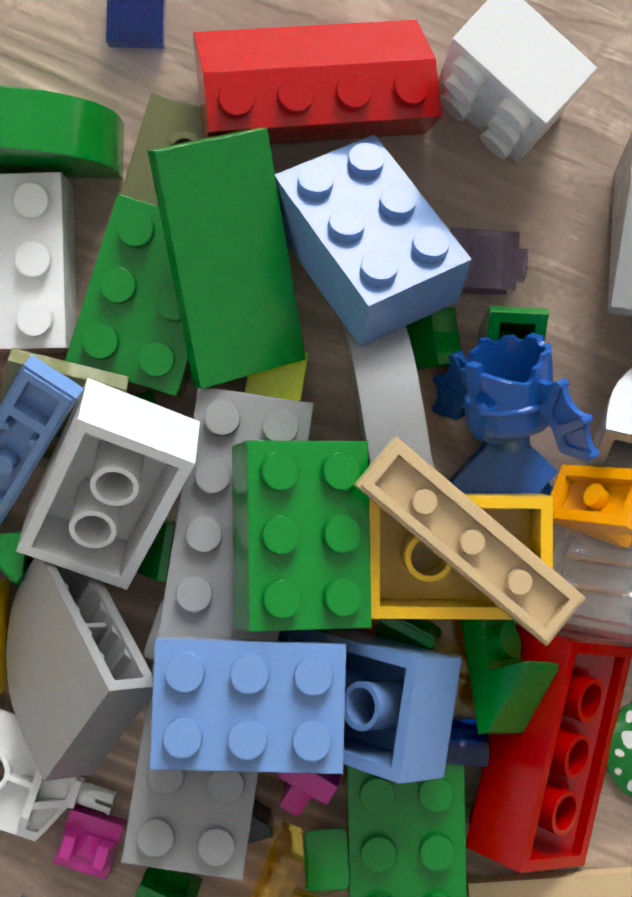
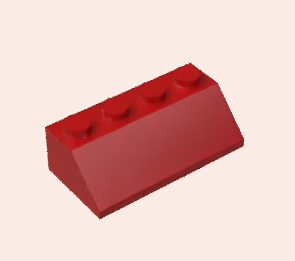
[193,20,442,144]
[466,624,632,873]

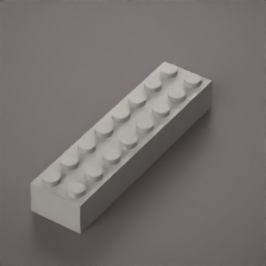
[121,387,314,881]

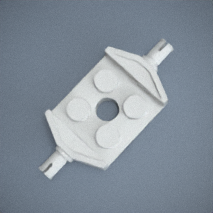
[0,708,118,841]

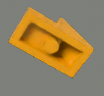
[550,464,632,548]

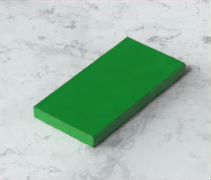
[147,127,306,389]

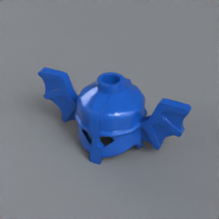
[432,333,600,462]

